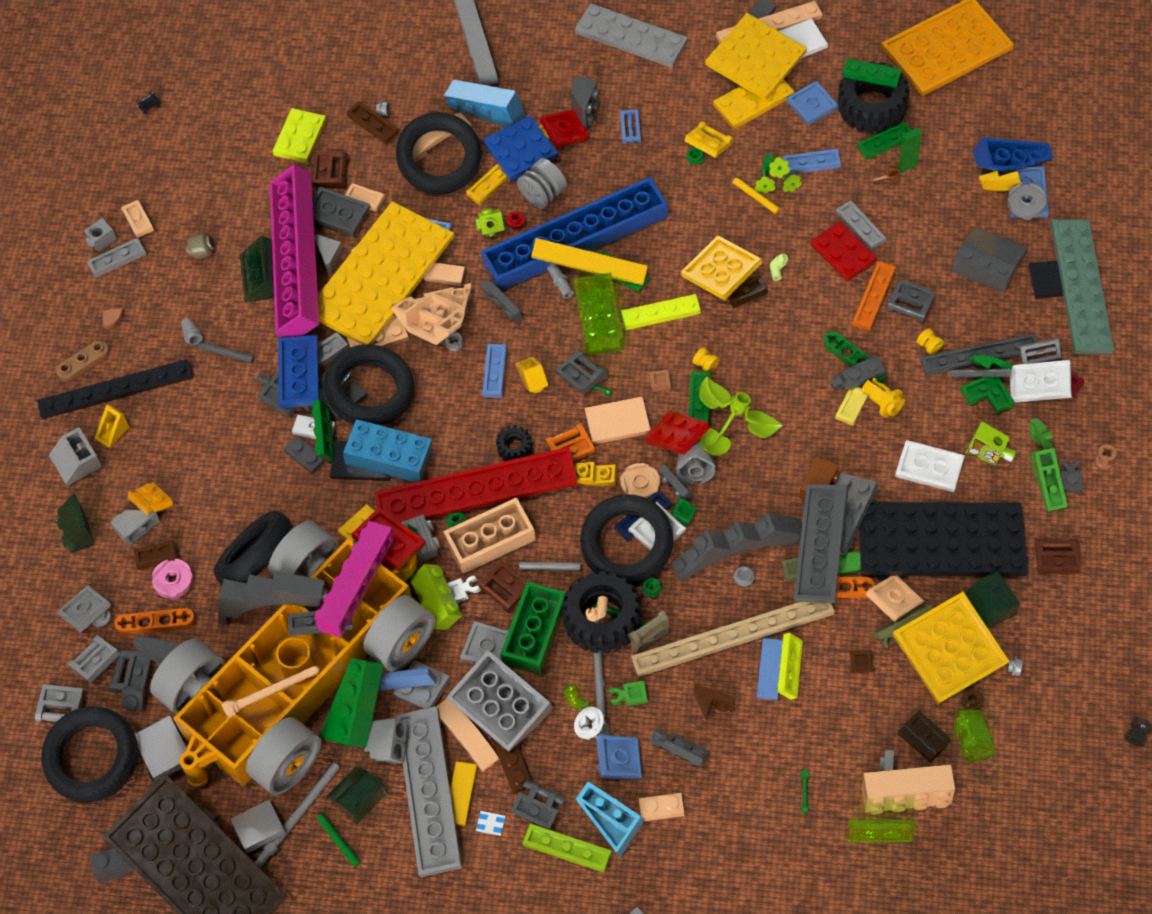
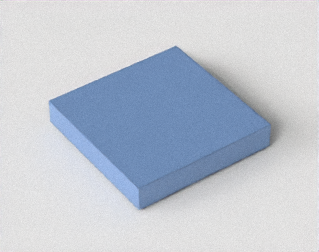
[787,81,838,126]
[596,735,642,780]

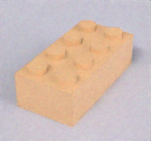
[443,497,536,574]
[862,765,955,814]

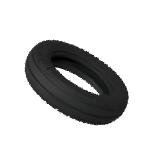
[396,112,481,195]
[324,344,414,426]
[580,494,674,584]
[214,511,293,585]
[41,706,138,803]

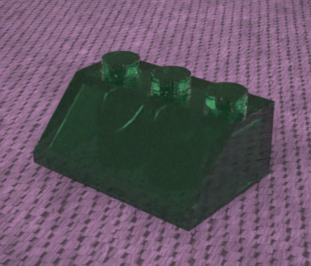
[240,236,274,302]

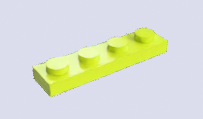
[621,294,701,330]

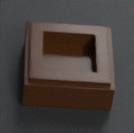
[850,650,873,673]

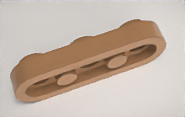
[56,341,110,382]

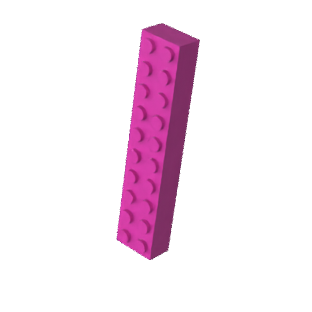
[269,164,319,338]

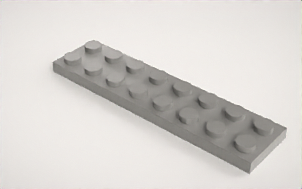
[396,706,462,877]

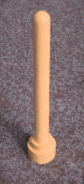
[221,666,319,719]

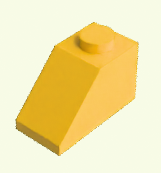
[515,357,549,393]

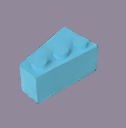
[576,782,644,857]

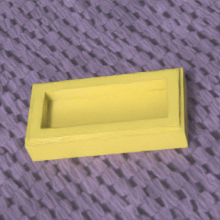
[835,387,868,426]

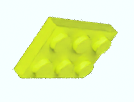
[273,108,327,163]

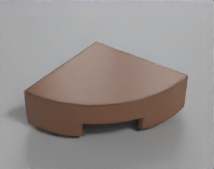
[103,308,123,330]

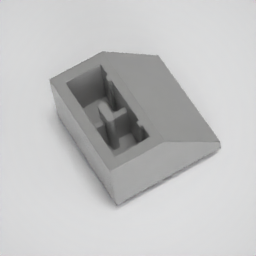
[49,427,102,486]

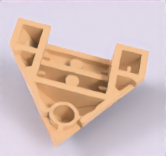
[392,283,472,345]

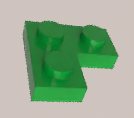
[960,377,1015,414]

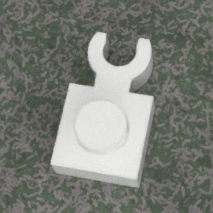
[447,576,481,603]

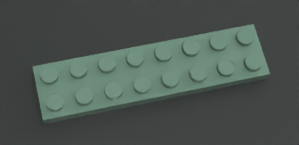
[1050,219,1114,354]

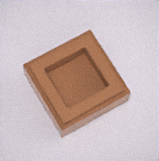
[649,369,671,392]

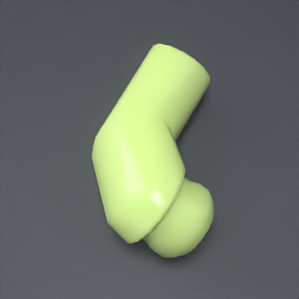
[770,254,788,281]

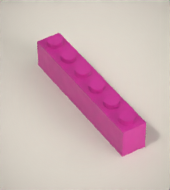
[315,521,394,638]

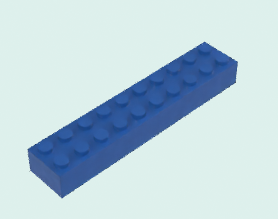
[480,177,668,291]

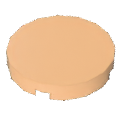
[620,463,660,499]

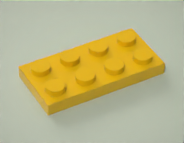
[713,79,794,130]

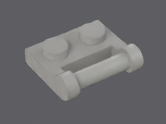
[67,635,120,683]
[35,684,85,722]

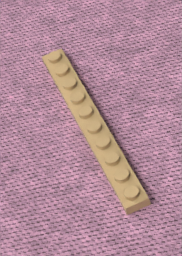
[631,602,834,677]

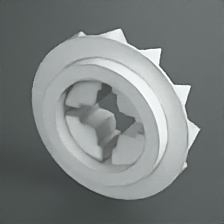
[574,707,606,741]

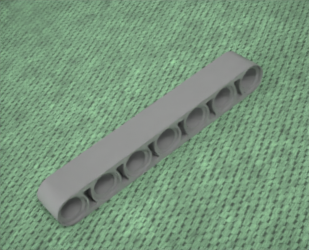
[454,0,498,86]

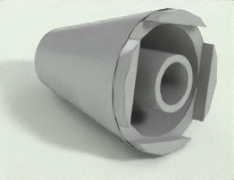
[676,441,716,485]

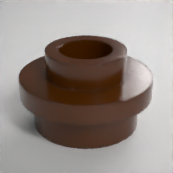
[961,690,983,711]

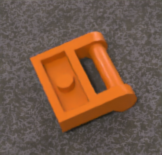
[545,423,596,462]

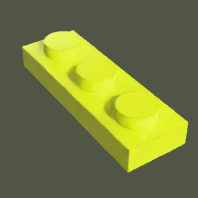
[778,633,803,700]

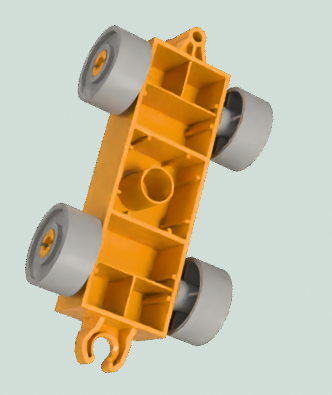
[150,521,435,796]

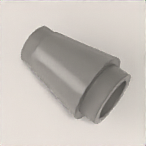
[181,318,203,346]

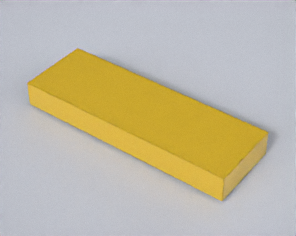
[451,762,478,827]

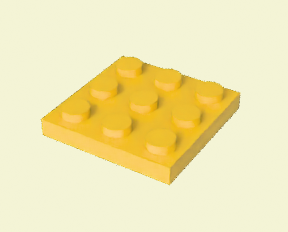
[681,236,762,301]

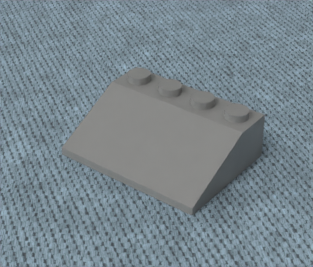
[446,650,553,751]

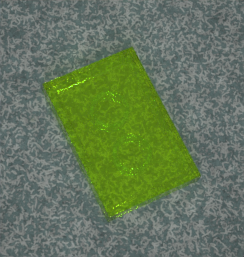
[847,819,916,842]

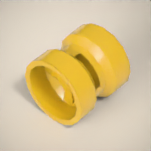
[916,328,944,355]
[693,347,720,374]

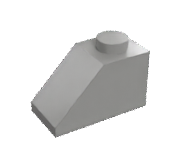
[110,510,160,546]

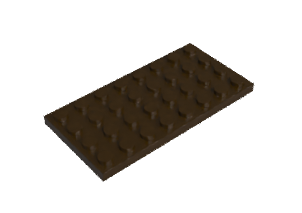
[103,774,288,914]

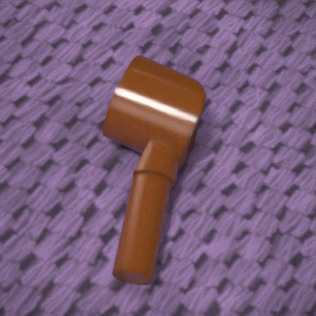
[873,168,901,182]

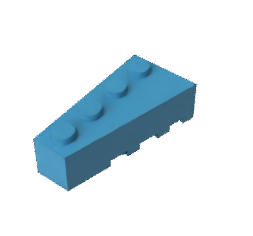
[444,80,526,128]

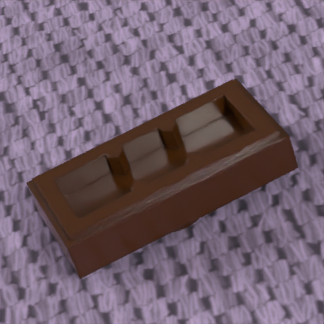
[134,540,177,570]

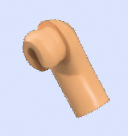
[585,596,608,622]

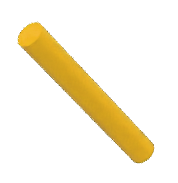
[733,177,780,214]

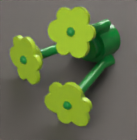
[755,153,802,194]

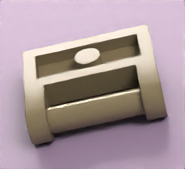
[628,610,669,655]

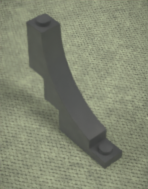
[218,571,327,625]

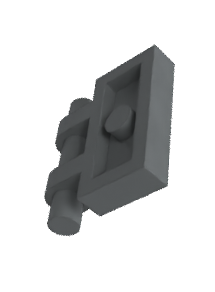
[511,780,565,830]

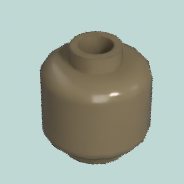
[186,233,215,260]

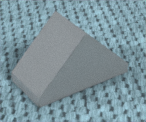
[314,234,343,275]

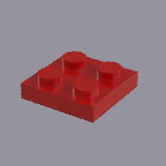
[540,109,589,148]

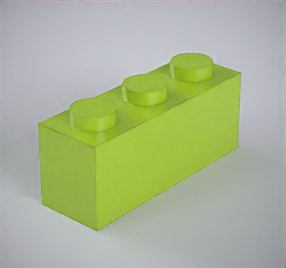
[410,564,462,630]

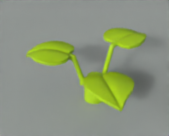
[698,376,782,456]

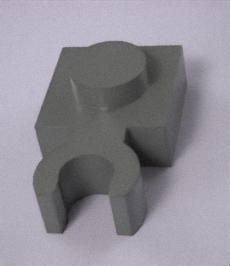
[1060,458,1083,493]

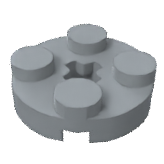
[1007,183,1046,221]

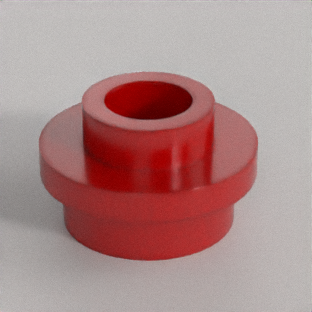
[506,211,525,229]

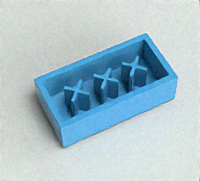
[343,419,433,482]

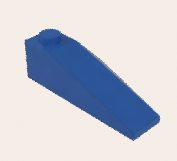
[973,137,1053,171]

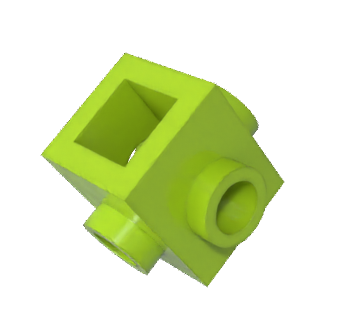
[475,208,505,237]

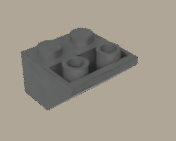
[570,76,600,131]

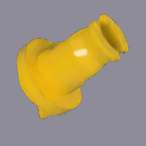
[862,378,905,418]

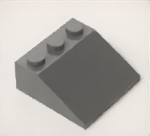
[952,227,1028,293]

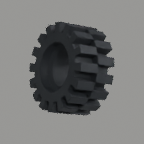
[496,425,532,461]

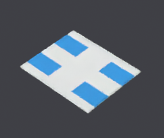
[476,811,505,836]

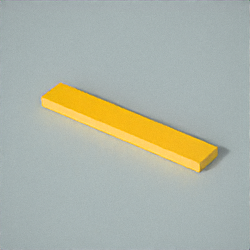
[466,125,551,205]
[531,238,647,286]

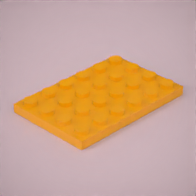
[881,0,1014,96]

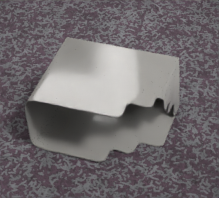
[364,719,407,764]

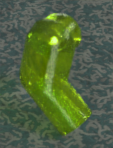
[564,684,590,710]

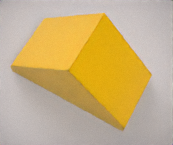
[95,404,129,448]

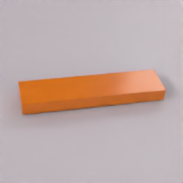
[852,261,896,331]

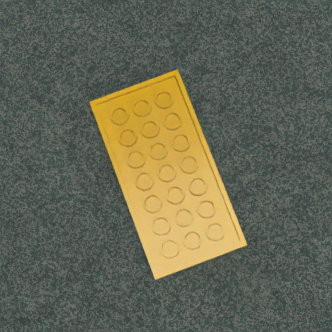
[318,201,455,345]

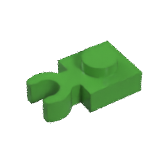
[1030,418,1053,449]
[609,681,647,706]

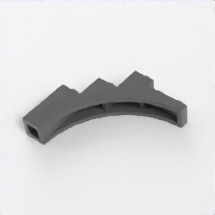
[672,513,802,581]

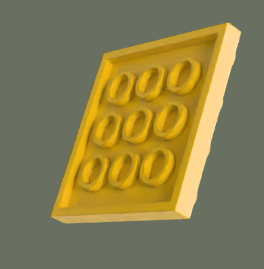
[705,13,807,101]
[892,592,1010,705]

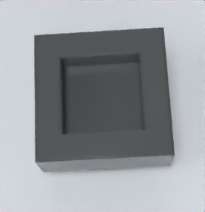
[122,687,145,711]

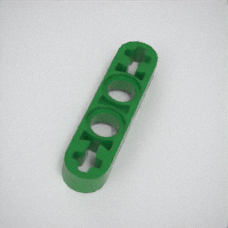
[824,331,886,384]

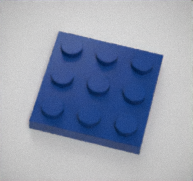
[482,115,558,182]

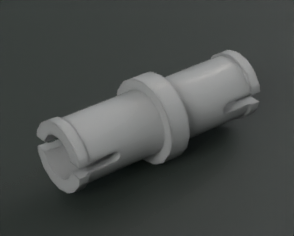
[547,263,574,299]

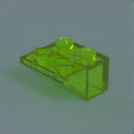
[953,708,995,764]

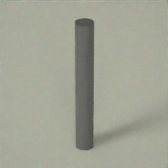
[198,342,254,363]
[951,369,1011,378]

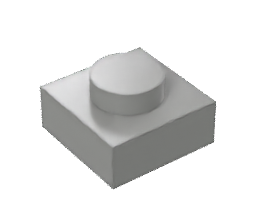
[879,750,894,771]

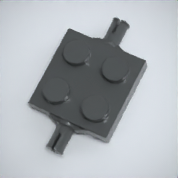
[256,371,313,418]

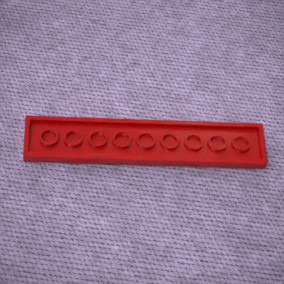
[374,447,578,523]

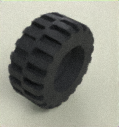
[837,61,910,133]
[562,571,642,654]

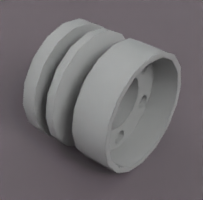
[517,158,567,209]

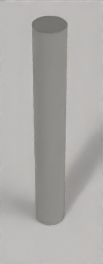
[519,562,581,571]

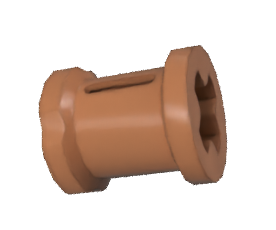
[1095,444,1117,470]

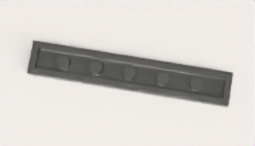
[920,333,1040,377]

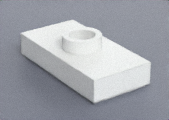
[292,415,336,439]

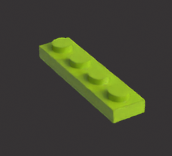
[523,824,612,873]

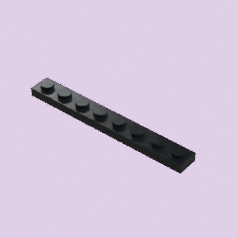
[37,359,193,420]

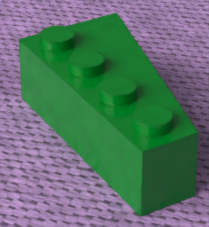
[319,658,383,748]

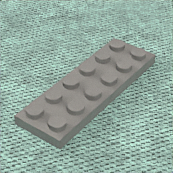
[575,3,688,68]

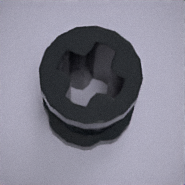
[136,91,160,114]

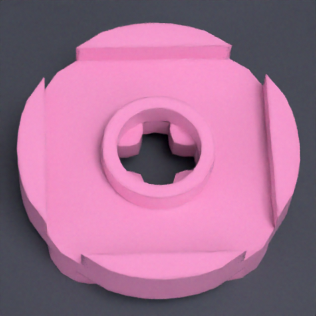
[152,559,194,600]

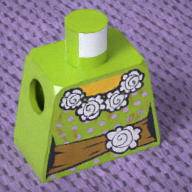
[965,421,1016,465]

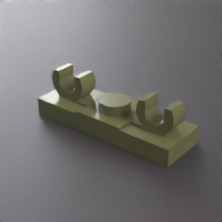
[871,605,933,648]

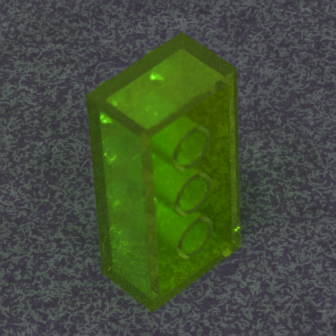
[573,273,624,355]

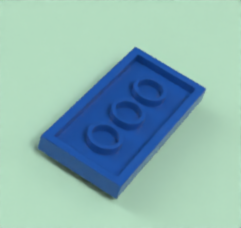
[278,335,319,408]

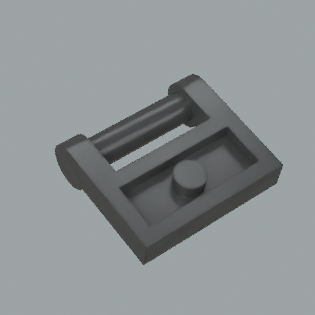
[887,279,936,323]
[556,350,608,395]
[108,650,153,693]

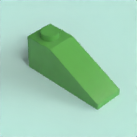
[1028,448,1068,512]

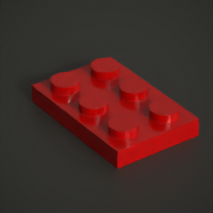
[810,221,877,282]
[644,411,710,455]
[352,508,426,571]

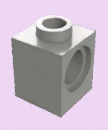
[84,218,117,252]

